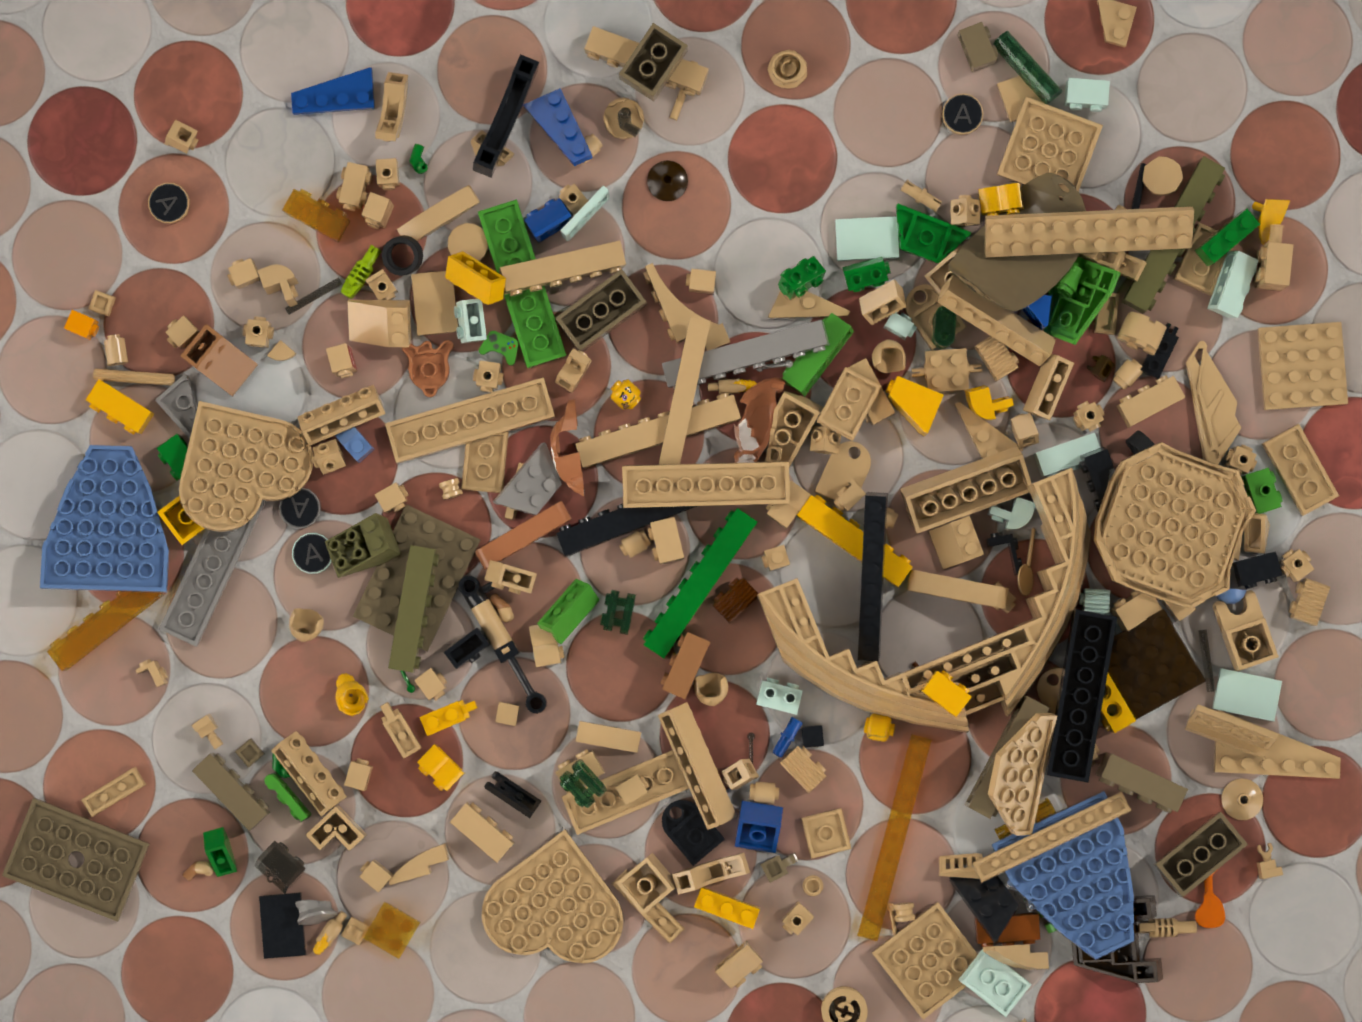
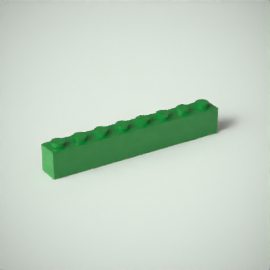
[643,508,758,659]

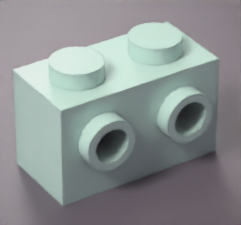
[1064,78,1110,112]
[454,299,487,343]
[756,677,803,715]

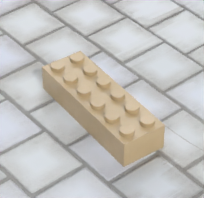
[900,446,1032,534]

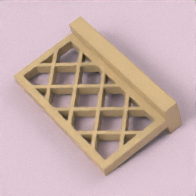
[1185,704,1278,759]

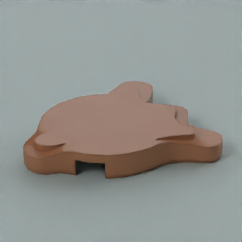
[402,340,454,398]

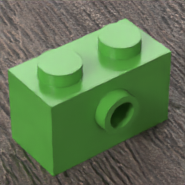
[1241,467,1283,514]

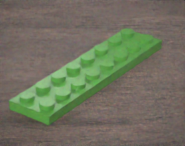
[478,199,567,369]

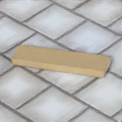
[612,869,685,943]

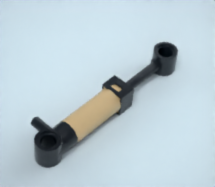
[459,576,547,714]

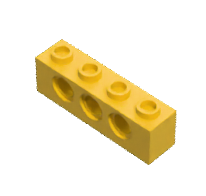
[1101,673,1136,733]

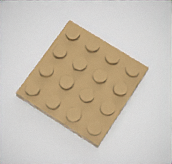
[996,97,1103,200]
[1258,322,1348,410]
[872,901,978,1020]

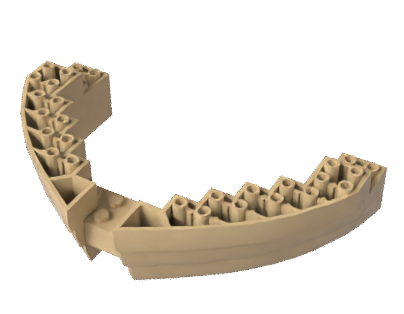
[757,468,1091,733]

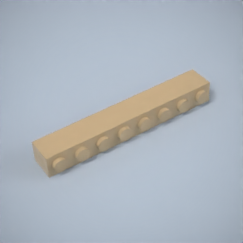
[576,393,741,469]

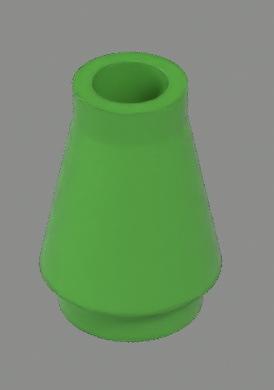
[1057,265,1083,297]

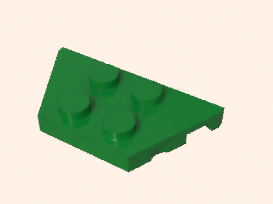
[895,203,971,264]

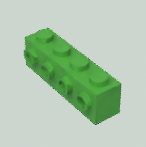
[782,313,854,397]

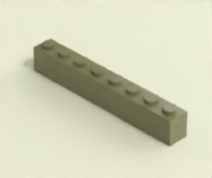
[1122,156,1225,314]

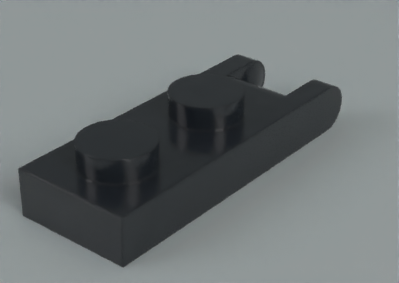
[484,771,541,818]

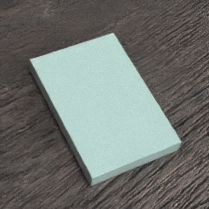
[560,185,610,241]
[835,216,899,261]
[1212,668,1282,722]
[958,949,1032,1017]

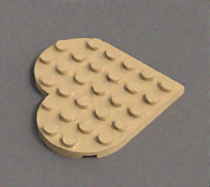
[179,401,313,532]
[482,829,623,963]

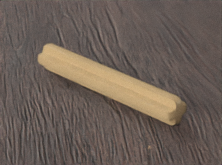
[93,369,175,386]

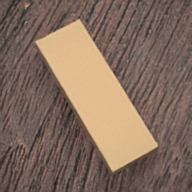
[81,767,146,817]

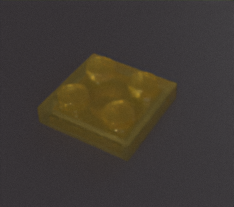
[363,901,421,959]

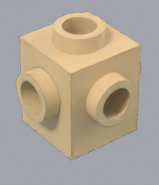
[950,195,980,227]
[243,316,274,348]
[473,360,504,393]
[1073,401,1105,432]
[810,425,841,454]
[312,439,346,475]
[1225,444,1257,476]
[1279,549,1314,582]

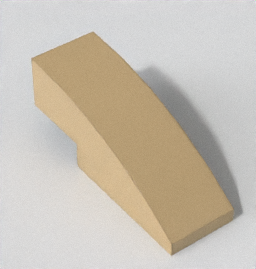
[576,721,641,753]
[389,843,450,885]
[983,944,1049,970]

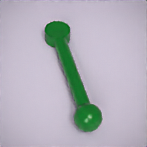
[400,671,415,693]

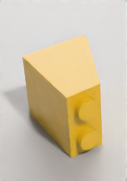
[885,376,944,436]

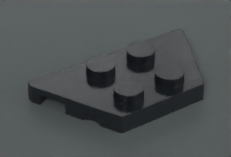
[949,875,1019,944]

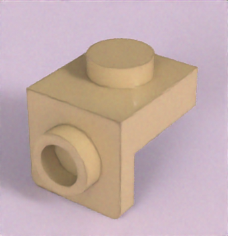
[135,659,168,687]

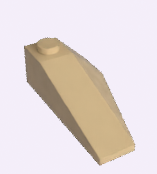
[765,391,824,468]

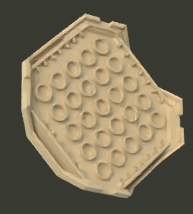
[1094,442,1256,609]

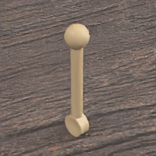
[886,903,897,935]

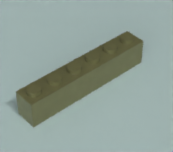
[388,545,439,673]

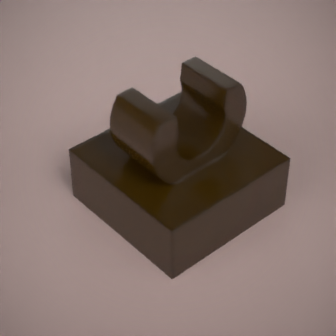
[1087,354,1115,382]

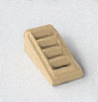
[939,853,982,879]

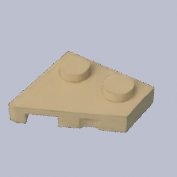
[1097,0,1137,48]

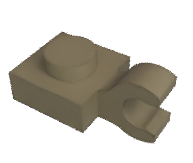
[760,853,798,883]

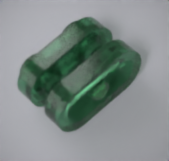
[932,306,956,349]
[600,590,636,635]
[560,760,607,808]

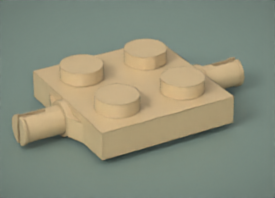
[911,348,982,392]

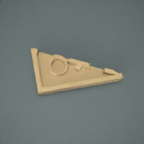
[768,291,850,319]
[954,402,1023,459]

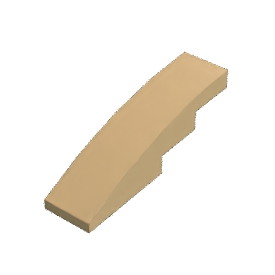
[397,185,480,247]
[1079,251,1147,281]

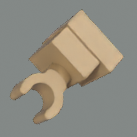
[191,713,223,749]
[1256,843,1283,879]

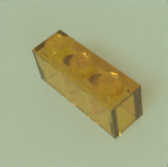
[282,189,350,243]

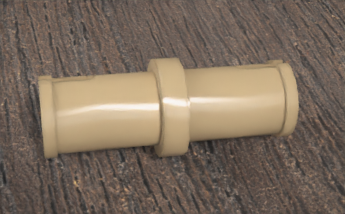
[900,179,942,212]

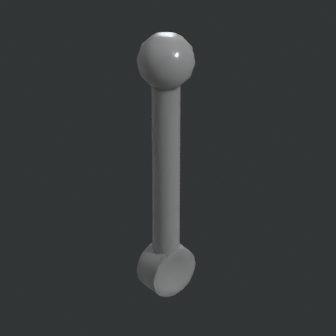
[756,360,793,372]

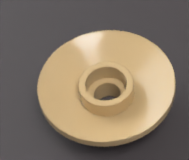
[1221,779,1263,820]

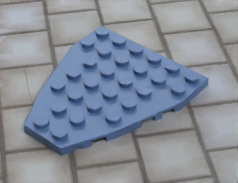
[40,445,169,592]
[992,791,1134,960]

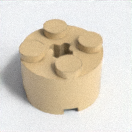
[1117,312,1166,355]

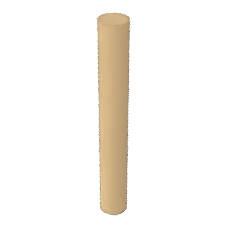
[669,61,698,121]

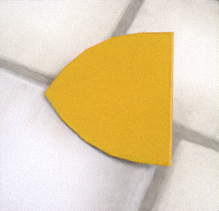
[1252,199,1290,245]

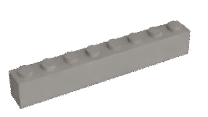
[662,320,830,390]

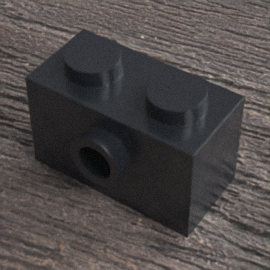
[444,627,491,669]

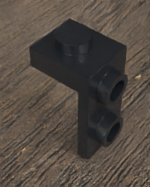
[986,532,1022,576]

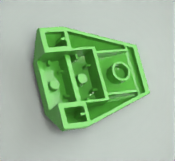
[1044,257,1121,345]

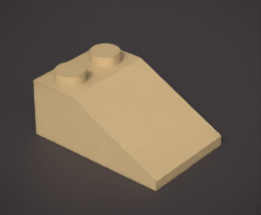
[348,300,411,347]

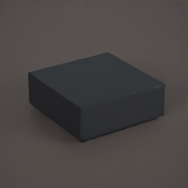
[801,725,824,748]

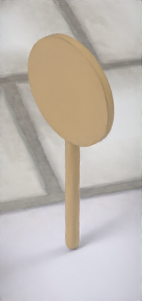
[1017,528,1036,595]

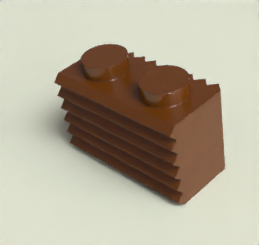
[713,578,759,624]

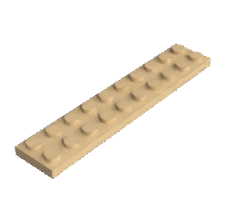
[984,207,1194,257]

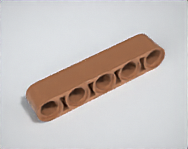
[475,501,572,570]

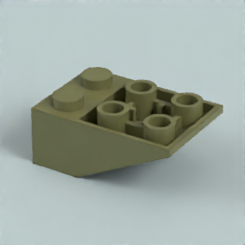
[325,513,401,578]

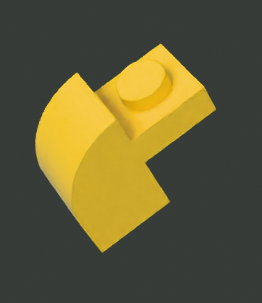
[964,385,1014,420]

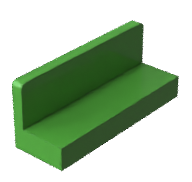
[537,579,599,644]

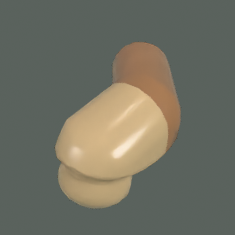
[489,594,514,622]
[182,861,214,881]

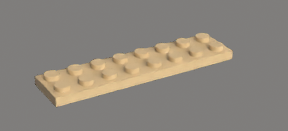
[385,377,555,464]
[622,461,790,508]

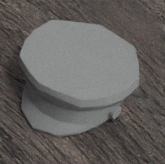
[295,900,338,925]

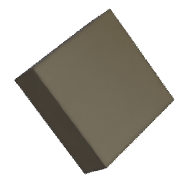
[235,738,265,768]

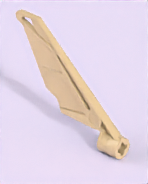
[1186,341,1242,465]

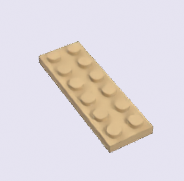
[561,750,689,835]

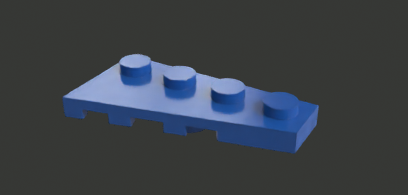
[291,67,375,115]
[523,88,593,166]

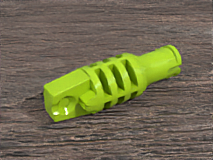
[340,245,382,299]

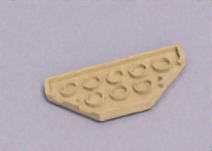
[988,713,1057,836]

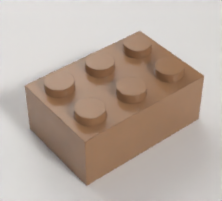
[660,632,710,699]

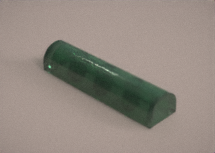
[993,31,1062,104]

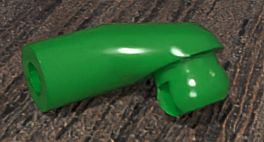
[409,144,428,174]
[272,754,290,778]

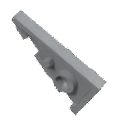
[155,374,197,439]

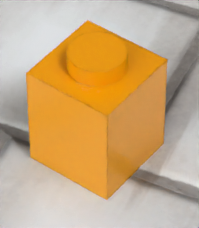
[64,310,99,340]

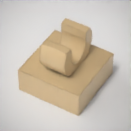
[341,917,370,945]

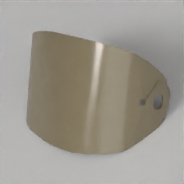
[948,173,1086,311]

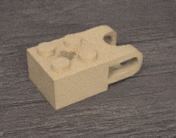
[1212,590,1279,671]

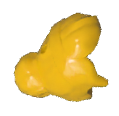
[335,673,369,717]

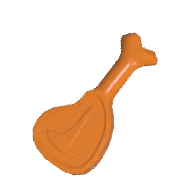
[1195,869,1225,928]

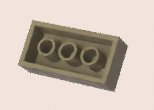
[555,269,647,352]
[1095,752,1188,814]
[1153,812,1248,897]

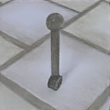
[747,732,755,764]

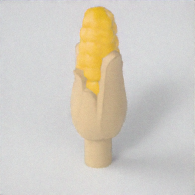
[708,378,757,394]
[313,911,347,955]

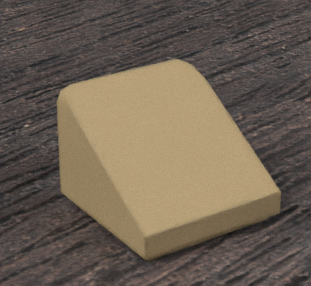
[495,702,520,726]

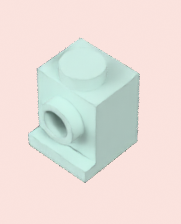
[883,312,917,340]

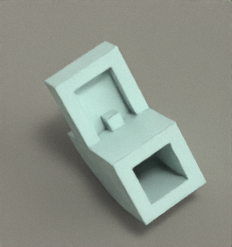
[987,497,1036,530]

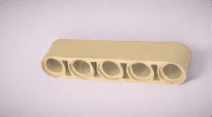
[907,570,1009,609]

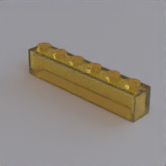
[47,591,164,671]

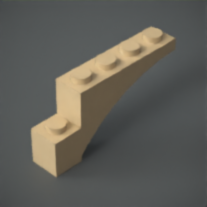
[643,263,730,351]

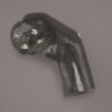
[618,107,640,137]

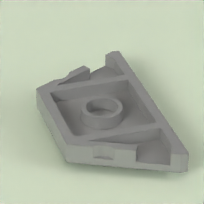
[493,442,562,515]

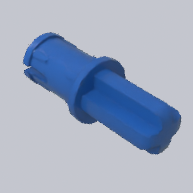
[773,717,803,758]

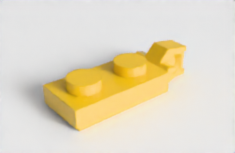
[419,700,478,736]

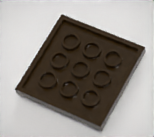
[1108,608,1206,720]

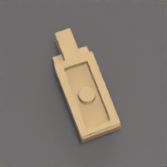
[380,702,422,758]

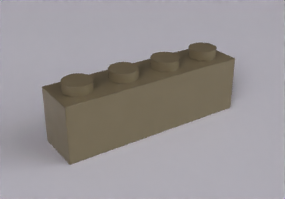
[192,753,270,831]

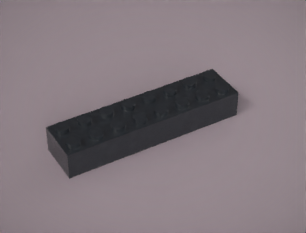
[1045,609,1117,783]

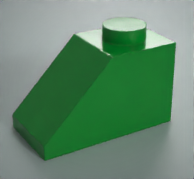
[203,827,237,877]

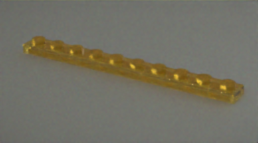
[857,734,932,941]

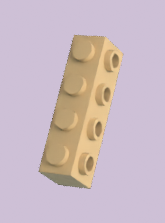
[298,385,386,446]
[271,731,347,817]

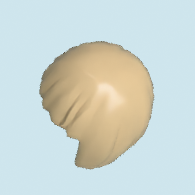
[872,339,906,373]
[289,608,324,642]
[694,673,728,706]

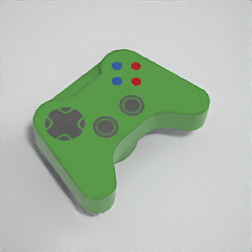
[479,331,519,366]

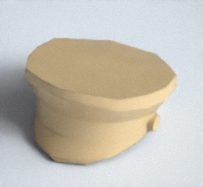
[767,50,807,89]
[1142,156,1183,196]

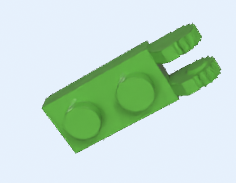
[264,773,312,822]

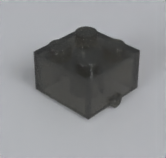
[254,841,306,894]

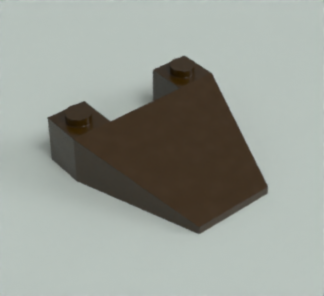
[1072,895,1163,983]

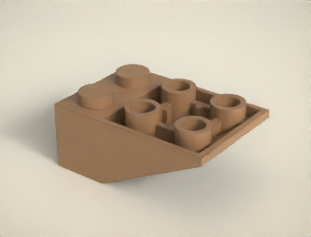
[181,324,258,397]

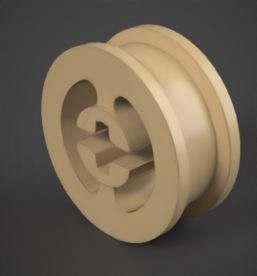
[821,986,868,1022]

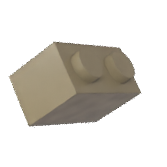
[957,22,998,72]

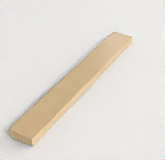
[658,316,711,465]
[972,792,1131,883]

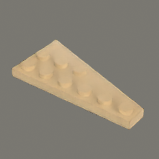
[1214,710,1341,779]

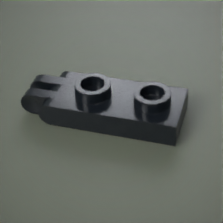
[1140,322,1179,380]

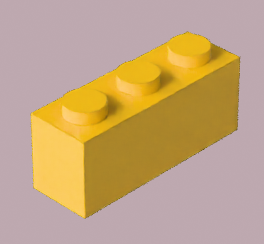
[445,251,506,305]
[85,379,154,435]
[694,887,760,929]

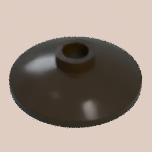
[647,160,688,201]

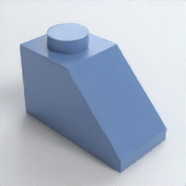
[335,427,375,463]

